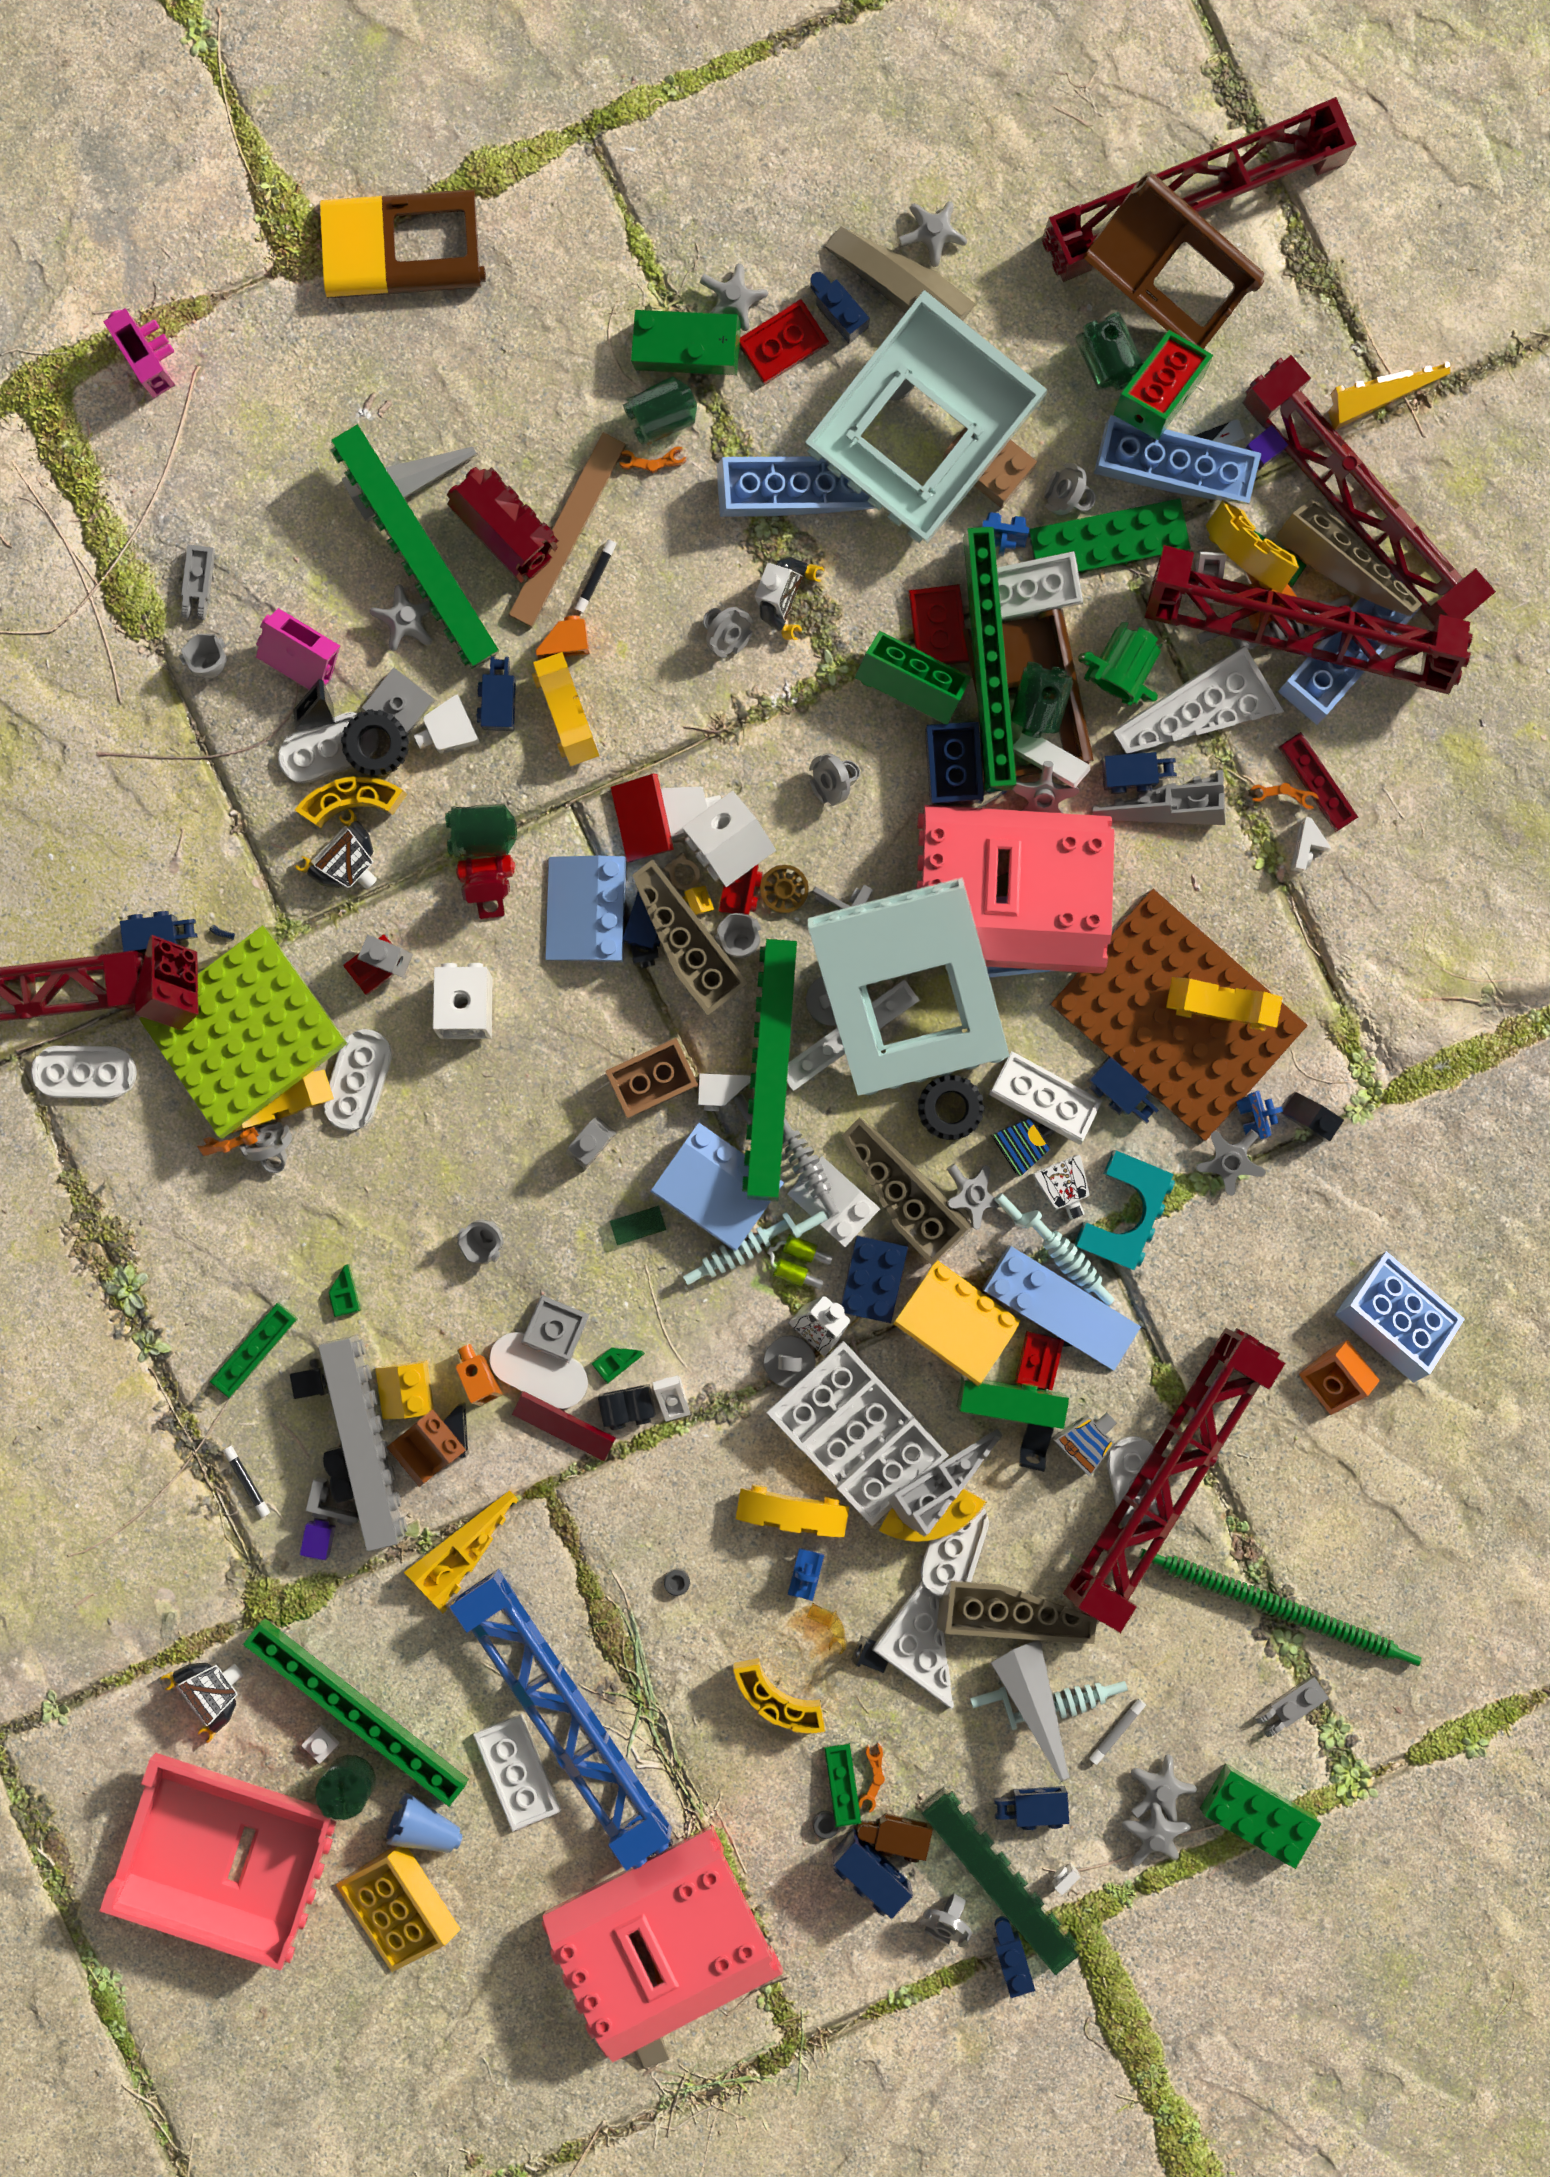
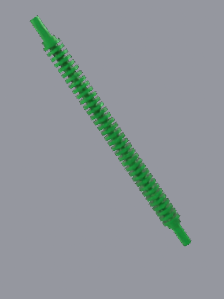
[1139,1548,1422,1667]

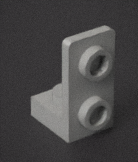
[812,885,873,911]
[306,1477,359,1525]

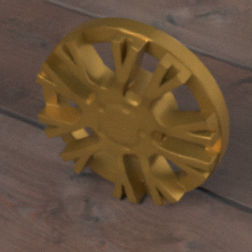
[760,865,809,913]

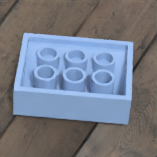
[546,856,626,963]
[650,1123,784,1251]
[1335,1251,1465,1383]

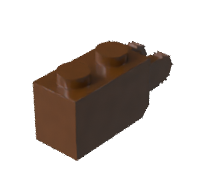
[857,1813,933,1863]

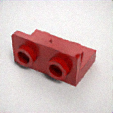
[719,865,763,915]

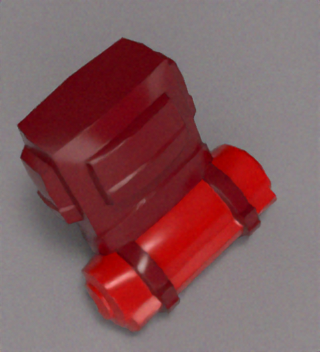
[456,854,516,919]

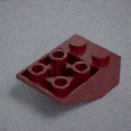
[135,935,198,1030]

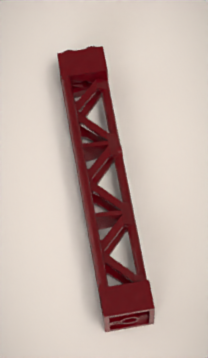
[1042,97,1357,282]
[1242,355,1496,626]
[1144,545,1473,695]
[0,951,145,1022]
[1063,1327,1286,1633]

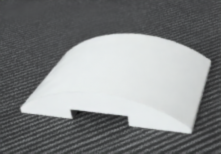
[767,1341,949,1526]

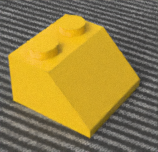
[375,1360,434,1420]

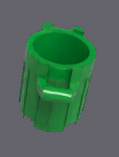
[1078,622,1163,706]

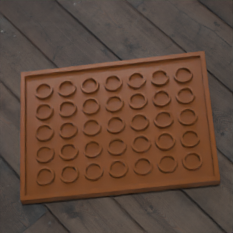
[1049,889,1308,1141]

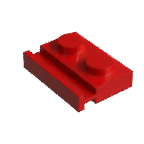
[343,934,401,995]
[1014,1331,1064,1391]

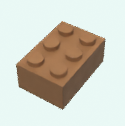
[942,427,1037,509]
[605,1038,699,1119]

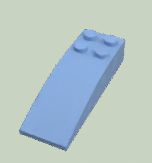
[1094,415,1261,504]
[716,456,875,517]
[1278,597,1421,725]
[982,1245,1141,1371]

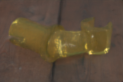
[806,1602,847,1655]

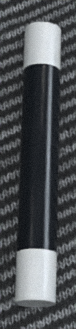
[574,539,617,613]
[223,1445,271,1518]

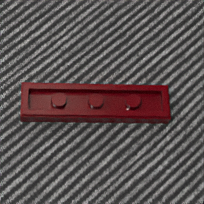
[1278,732,1358,832]
[512,1391,616,1461]

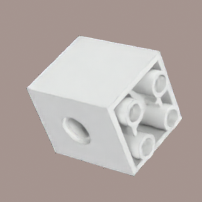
[682,791,776,887]
[433,963,493,1039]

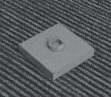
[362,667,435,736]
[521,1295,589,1363]

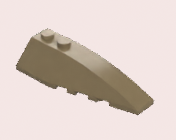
[824,226,976,321]
[1276,498,1422,616]
[631,859,748,1016]
[842,1117,973,1265]
[937,1580,1097,1644]

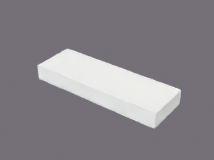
[1013,729,1090,788]

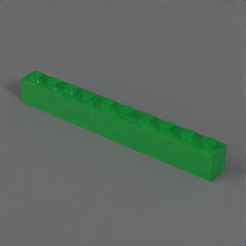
[330,424,499,669]
[963,527,1017,792]
[742,939,797,1201]
[243,1618,469,1807]

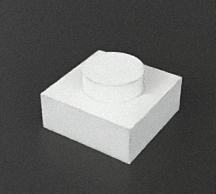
[301,1724,340,1764]
[1052,1863,1081,1895]

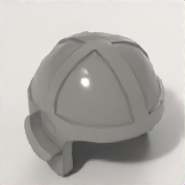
[179,634,227,679]
[714,913,761,958]
[456,1220,504,1264]

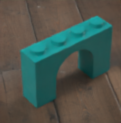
[1074,1150,1175,1270]

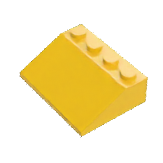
[893,1261,1020,1386]
[335,1846,460,1972]

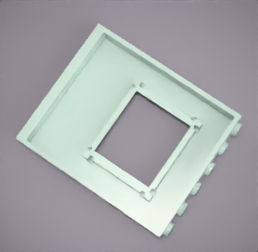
[805,290,1047,544]
[808,878,1010,1096]

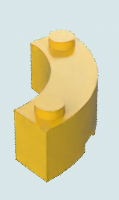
[1205,500,1299,593]
[532,652,599,766]
[295,776,407,828]
[1166,977,1283,1031]
[231,1070,334,1133]
[735,1484,849,1537]
[878,1488,987,1541]
[733,1658,825,1733]

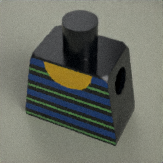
[990,1118,1056,1177]

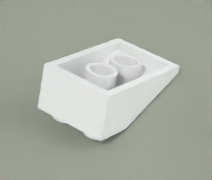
[787,1156,880,1247]

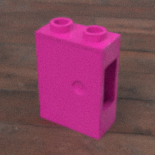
[103,308,175,398]
[256,608,340,690]

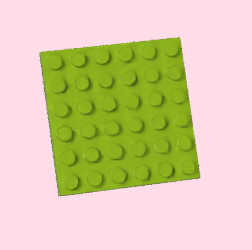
[139,925,348,1139]

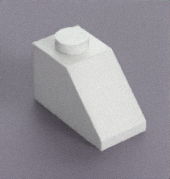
[698,1074,751,1111]

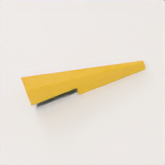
[1328,362,1451,430]
[404,1490,519,1614]

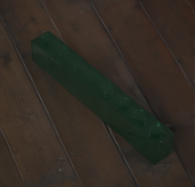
[920,1787,1080,1976]

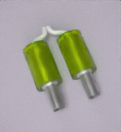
[767,1234,833,1289]

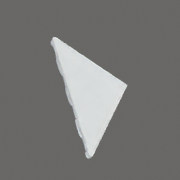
[872,1580,954,1710]

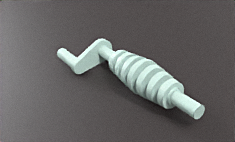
[994,1193,1114,1306]
[683,1211,828,1285]
[970,1681,1128,1730]

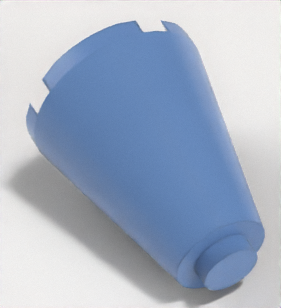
[386,1793,463,1853]

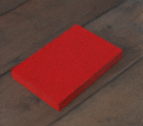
[739,299,829,385]
[908,584,969,665]
[611,774,674,862]

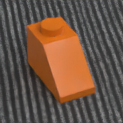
[536,615,590,660]

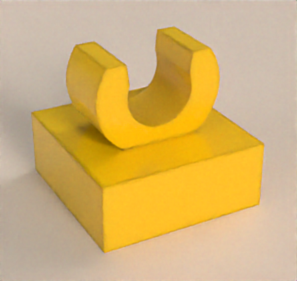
[682,886,714,915]

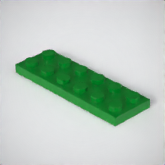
[1029,498,1191,573]

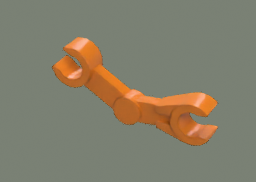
[619,446,686,473]
[1251,783,1319,810]
[197,1127,259,1156]
[858,1743,885,1813]

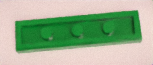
[210,1302,298,1399]

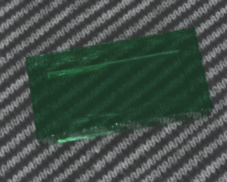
[610,1205,667,1246]

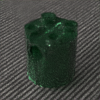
[1075,312,1144,391]
[623,376,697,447]
[1010,661,1073,738]
[445,804,517,858]
[315,1755,376,1820]

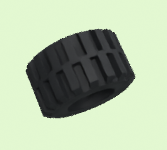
[341,709,409,777]
[917,1075,984,1140]

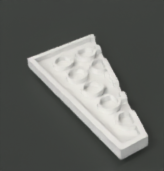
[1112,646,1284,754]

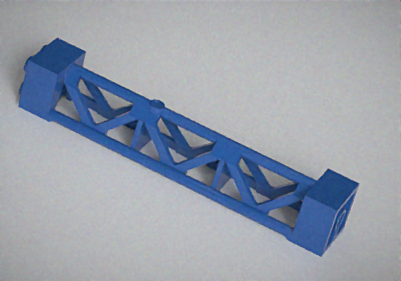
[449,1568,672,1871]

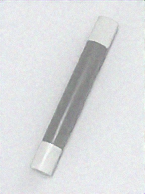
[1089,1698,1146,1765]

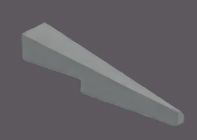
[342,447,478,522]
[1093,770,1226,825]
[888,1429,1003,1537]
[991,1640,1070,1782]

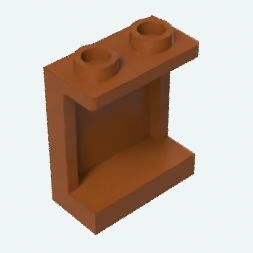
[387,1409,466,1487]

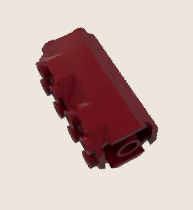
[447,467,559,583]

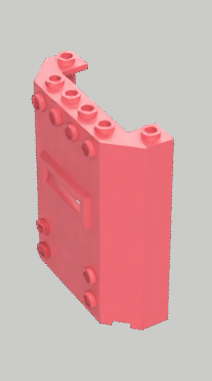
[916,805,1115,974]
[100,1753,337,1971]
[541,1825,783,2063]

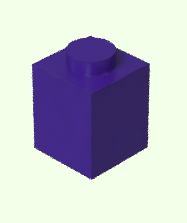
[1245,425,1288,471]
[300,1518,336,1560]

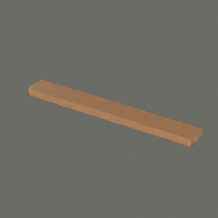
[509,432,626,628]

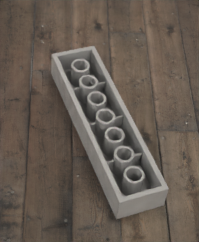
[318,1334,408,1551]

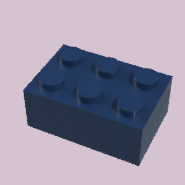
[925,722,984,806]
[840,1235,908,1324]
[832,1828,913,1920]

